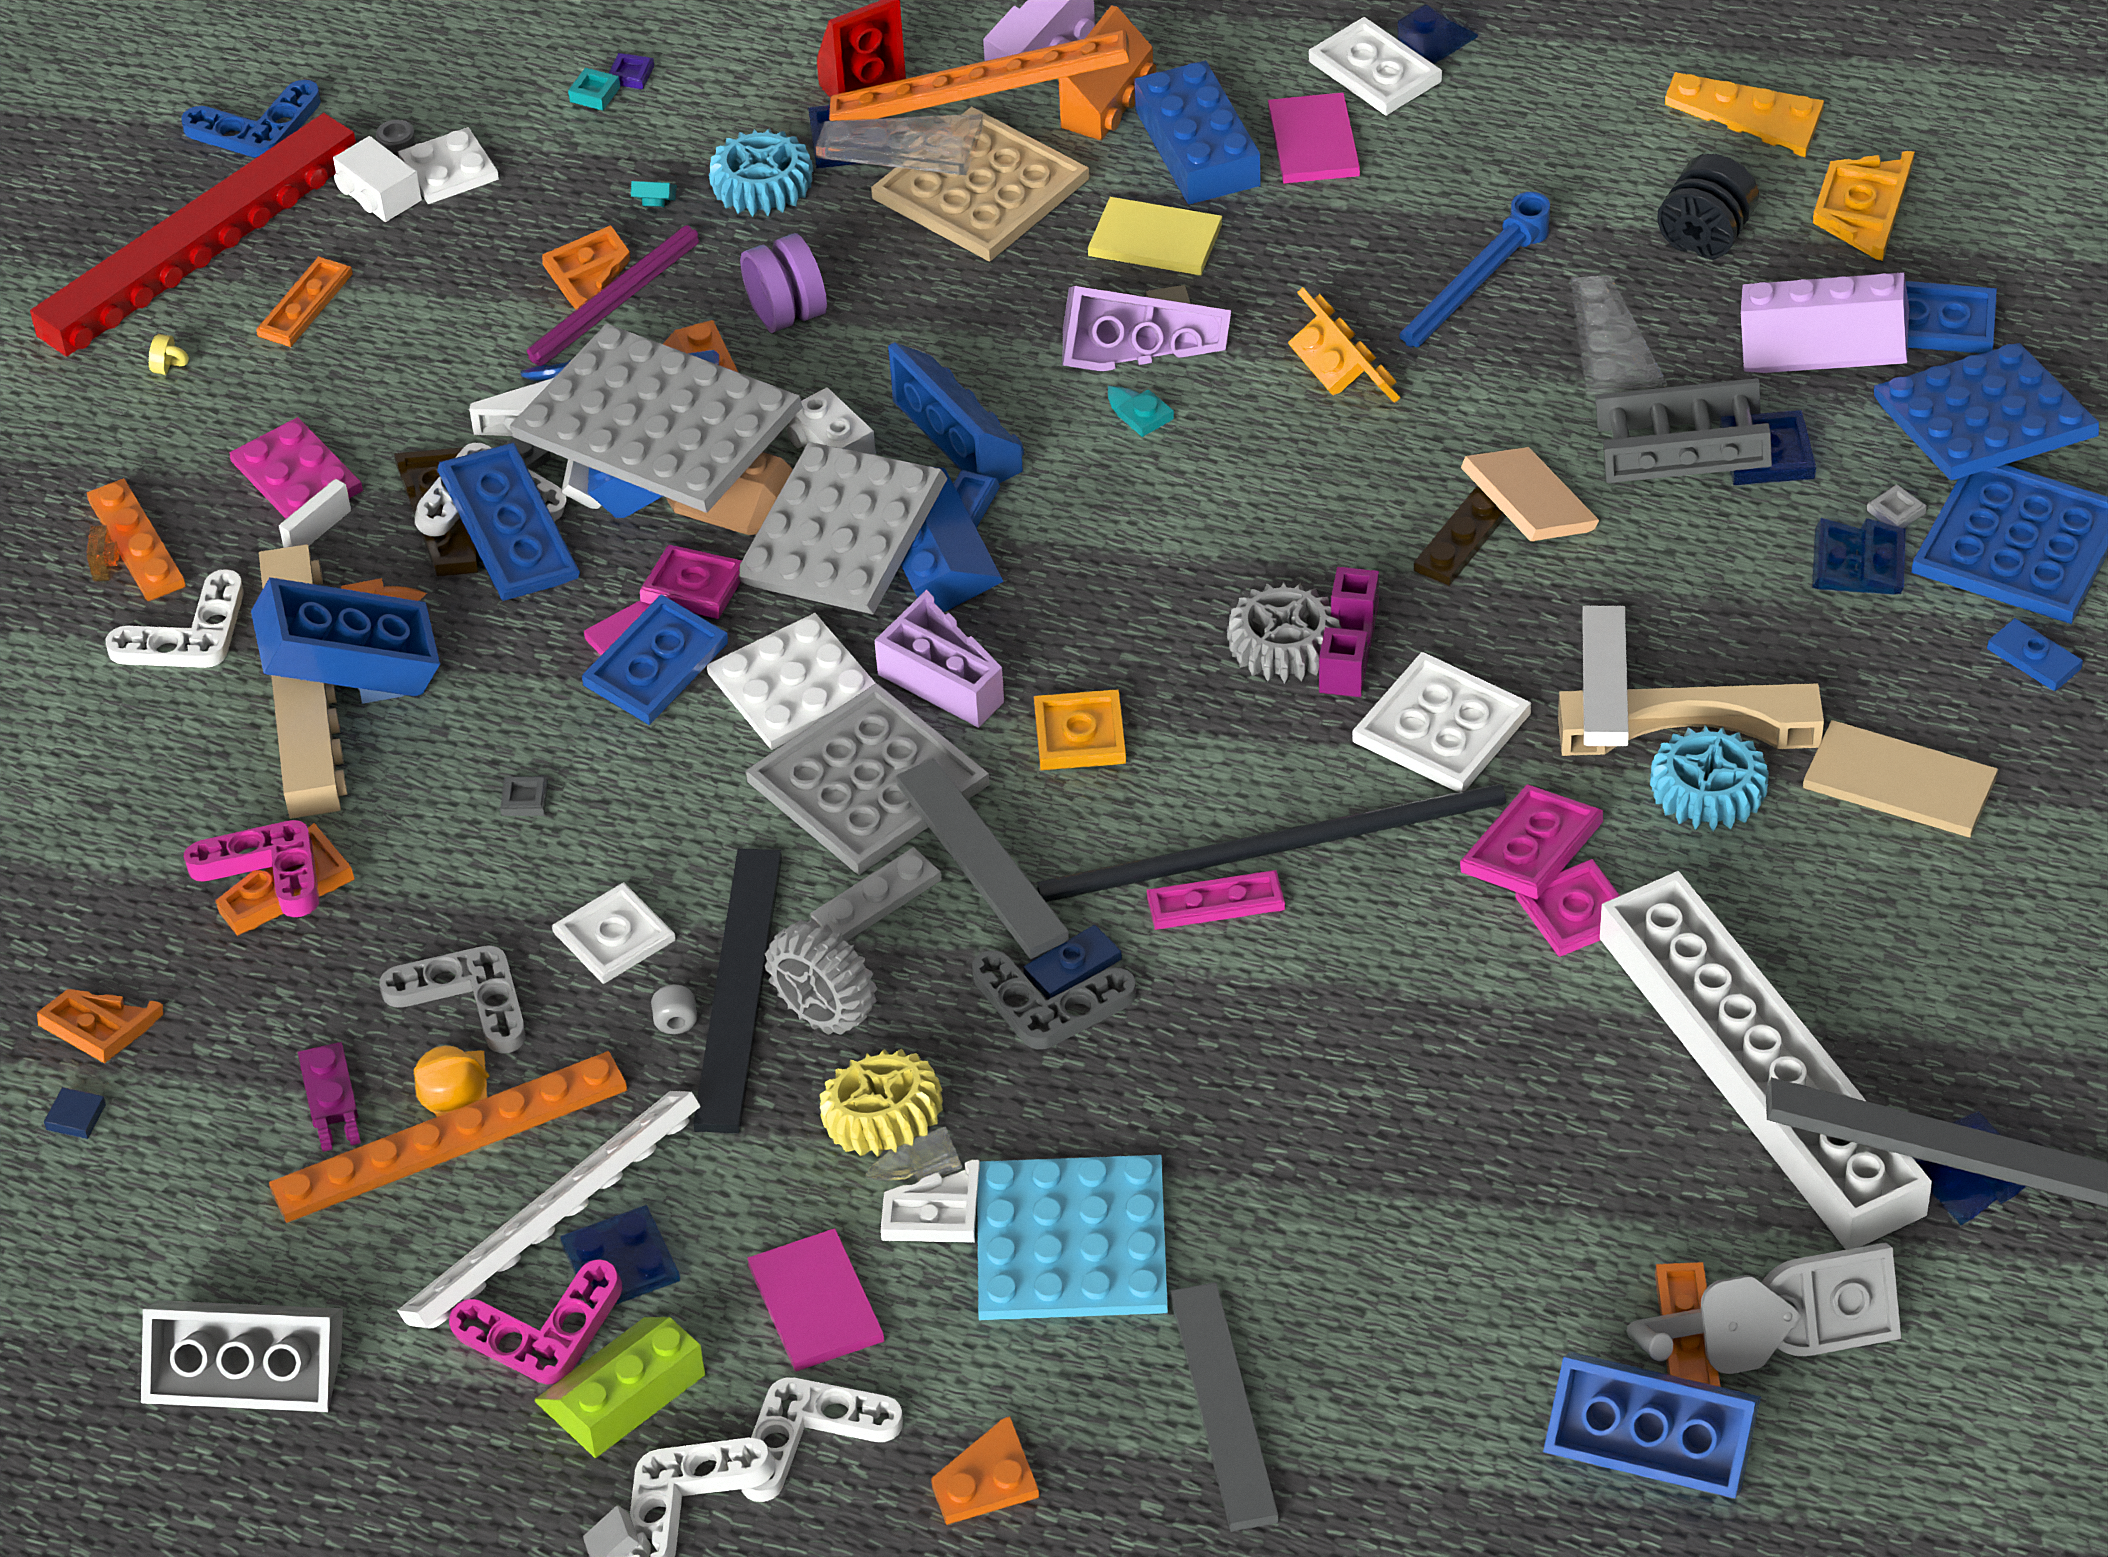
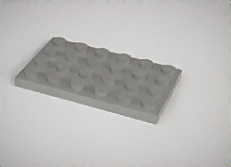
[509,323,803,513]

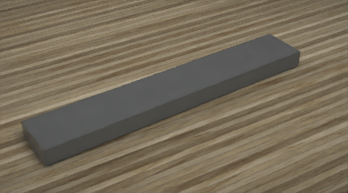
[896,758,1069,959]
[1170,1282,1278,1532]

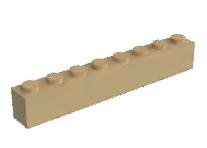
[259,544,347,819]

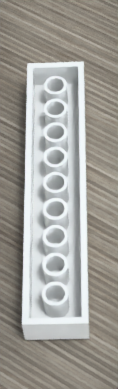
[1600,871,1932,1250]

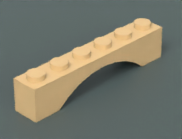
[1558,683,1824,756]

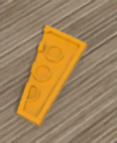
[1665,72,1824,157]

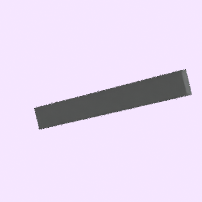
[1766,1077,2108,1207]

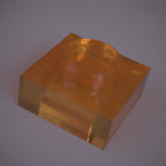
[87,525,119,581]

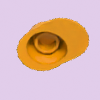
[413,1045,489,1117]

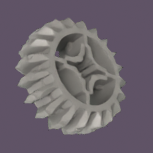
[1227,581,1341,684]
[765,919,877,1035]

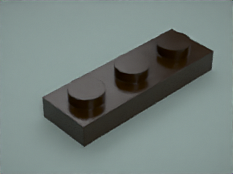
[1414,487,1506,586]

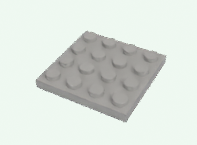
[739,442,948,614]
[746,683,990,875]

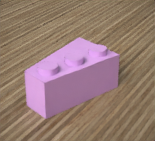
[983,0,1095,61]
[875,590,1004,728]

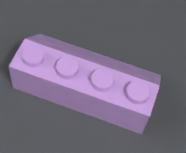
[1741,273,1909,373]

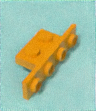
[1288,287,1401,402]

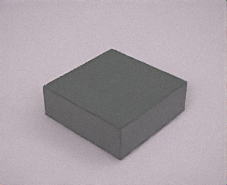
[500,776,548,816]

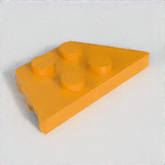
[1813,151,1915,261]

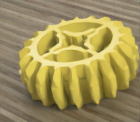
[820,1049,943,1157]

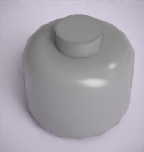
[651,984,697,1034]

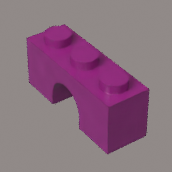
[1319,567,1379,697]

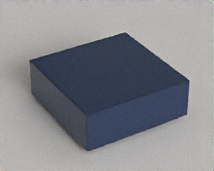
[44,1087,106,1139]

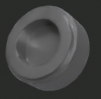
[376,120,415,152]

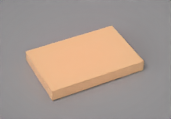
[1461,447,1599,541]

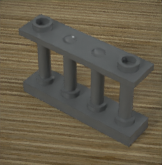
[1595,378,1772,483]

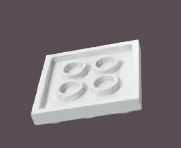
[707,613,875,750]
[1353,652,1531,792]

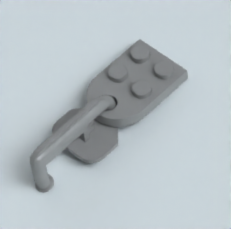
[1627,1243,1901,1374]

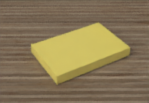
[1088,197,1222,275]

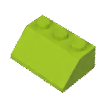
[534,1317,705,1458]

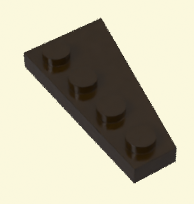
[394,447,478,576]

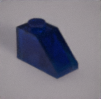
[1398,4,1478,64]

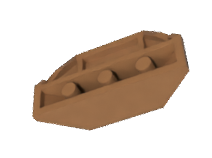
[666,452,793,535]

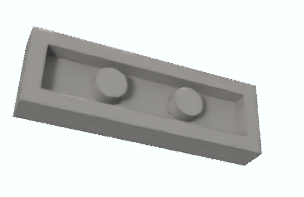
[810,847,942,942]

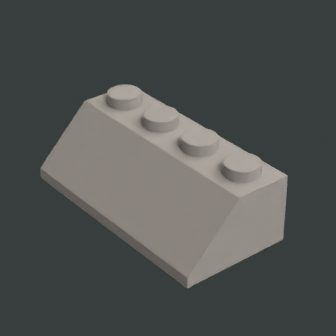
[141,1300,343,1412]

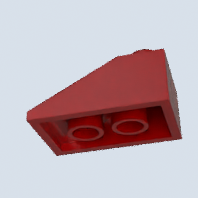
[817,0,906,97]

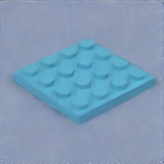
[977,1155,1168,1320]

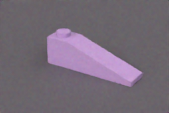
[1062,286,1231,371]

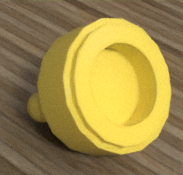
[149,334,189,375]

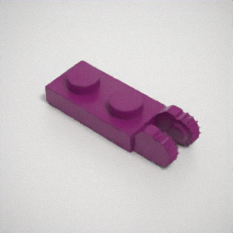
[298,1042,361,1152]

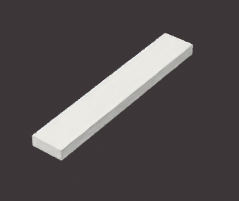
[1582,606,1628,746]

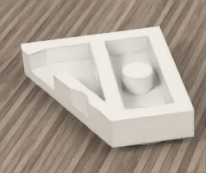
[881,1160,980,1243]

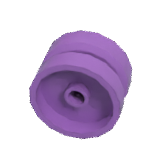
[740,233,827,333]

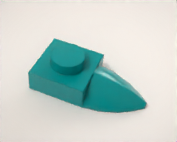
[1108,385,1174,437]

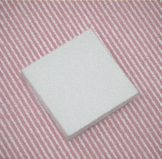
[552,882,675,984]

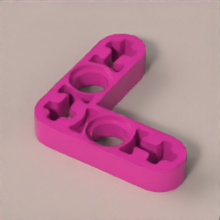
[183,820,320,917]
[449,1259,623,1385]

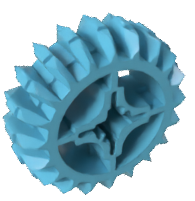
[709,128,813,217]
[1650,725,1769,831]

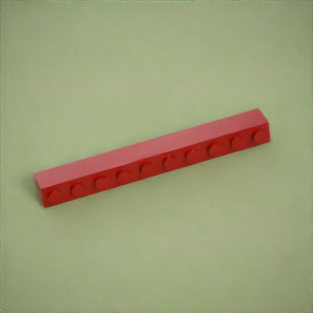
[30,113,356,357]

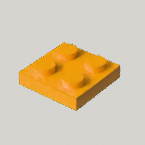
[1034,689,1126,770]

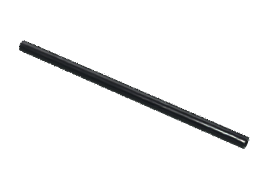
[1036,783,1506,902]

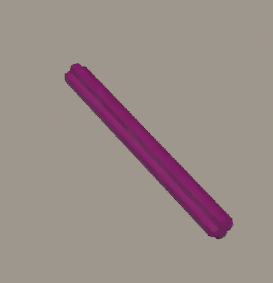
[527,225,699,366]

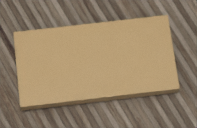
[1803,720,1998,838]

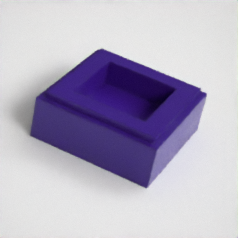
[609,53,655,89]

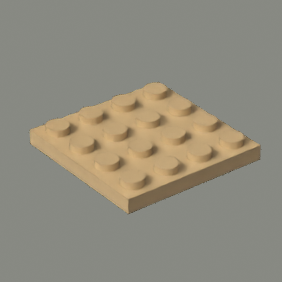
[871,107,1089,262]

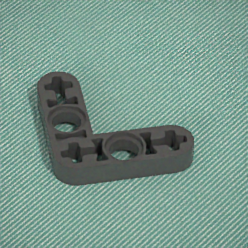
[972,950,1136,1049]

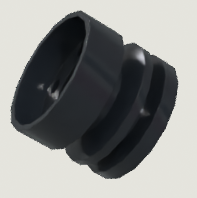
[1657,154,1759,260]

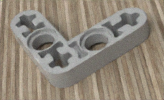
[379,945,526,1053]

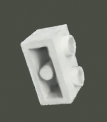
[333,136,422,222]
[787,387,876,455]

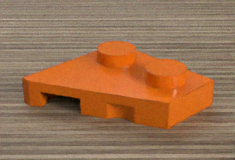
[931,1416,1039,1525]

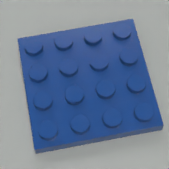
[1874,343,2099,481]
[1911,465,2108,624]

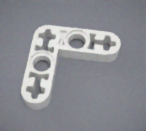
[415,443,566,536]
[106,569,243,668]
[741,1377,903,1502]
[626,1438,776,1557]

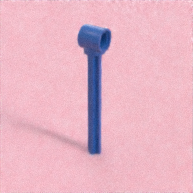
[1399,192,1550,348]

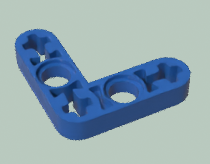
[181,80,321,158]

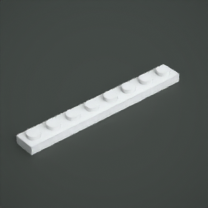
[397,1091,701,1329]

